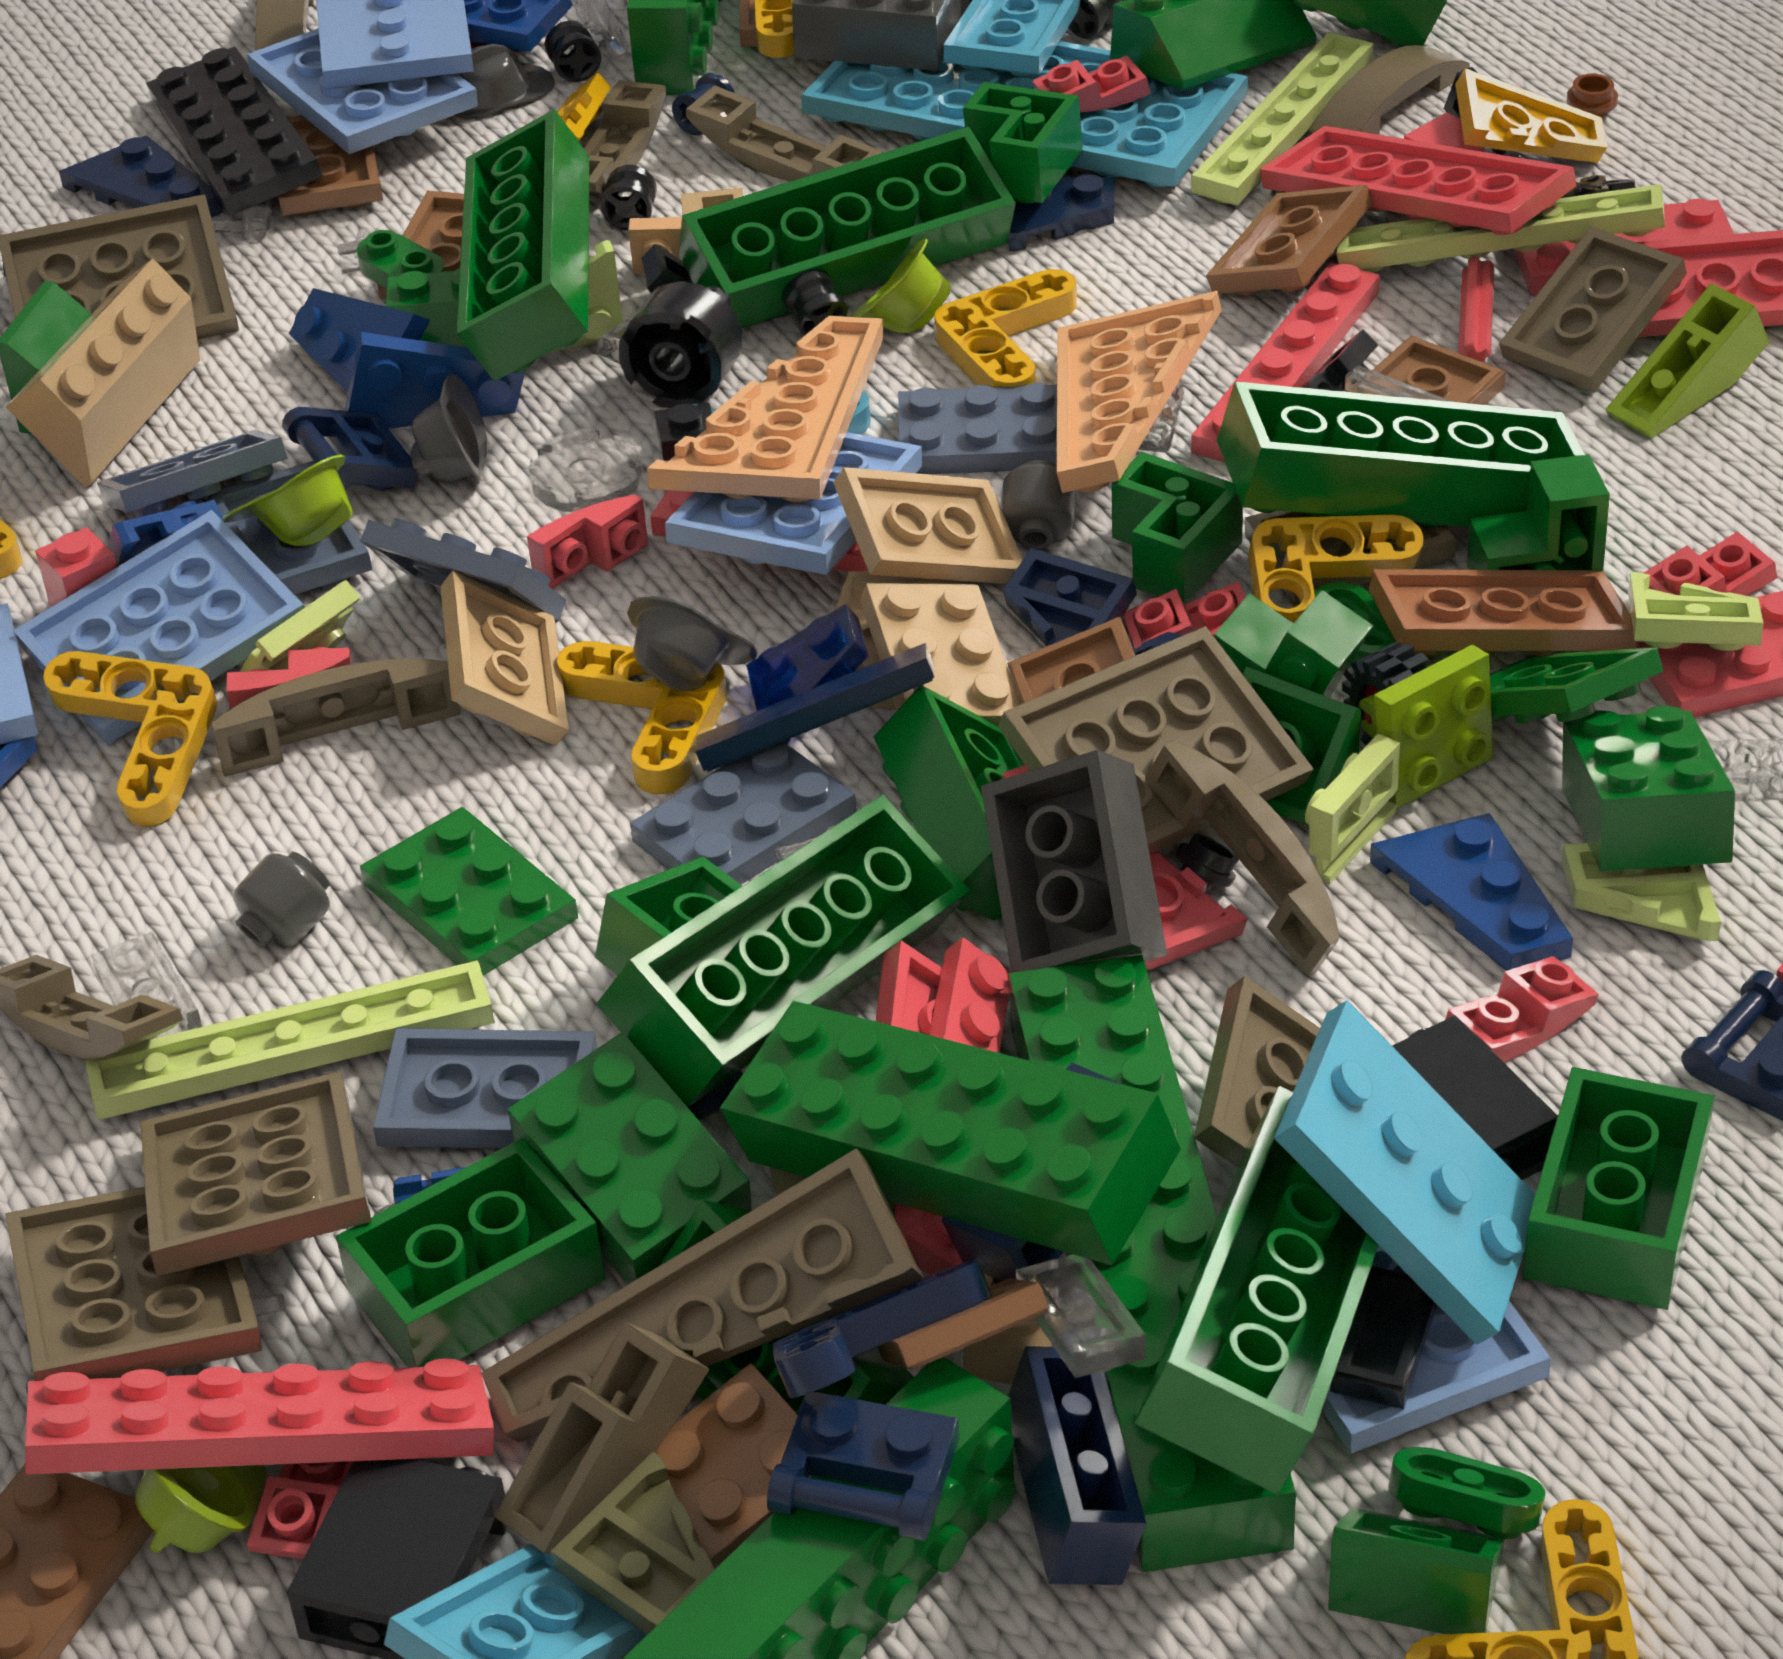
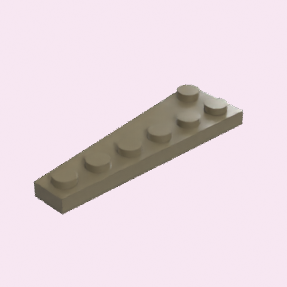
[481,1149,924,1442]

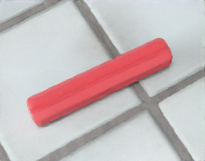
[1458,256,1495,363]

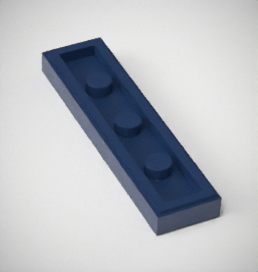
[695,643,935,772]

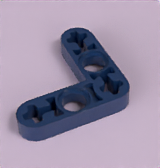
[773,1259,992,1398]

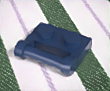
[282,407,418,491]
[1681,970,1783,1121]
[767,1392,960,1541]

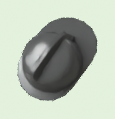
[453,44,555,118]
[411,375,487,482]
[627,596,758,692]

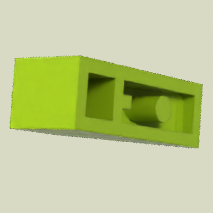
[1605,283,1770,439]

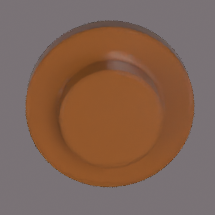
[1566,73,1618,117]

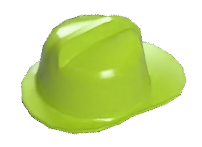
[849,238,951,333]
[222,454,353,546]
[135,1465,267,1553]

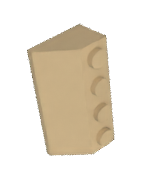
[6,258,200,488]

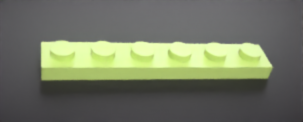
[1191,32,1374,206]
[1337,184,1665,273]
[85,960,495,1120]

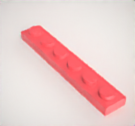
[1191,262,1380,462]
[894,937,1011,1276]

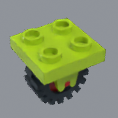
[1342,642,1493,809]

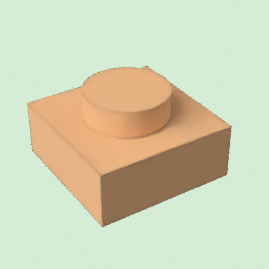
[628,217,682,274]

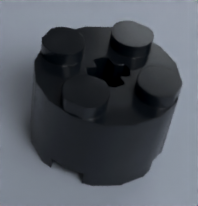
[619,281,742,408]

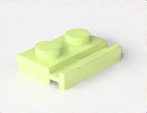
[240,580,361,672]
[1305,734,1400,884]

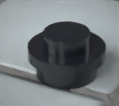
[1175,833,1239,891]

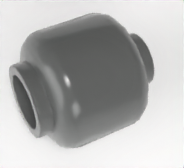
[1000,460,1076,549]
[233,851,330,947]

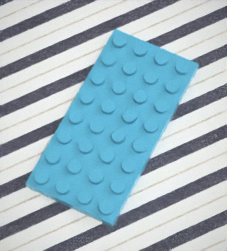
[801,41,1248,187]

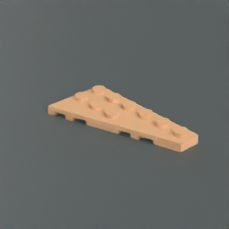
[1057,291,1222,493]
[647,316,883,502]

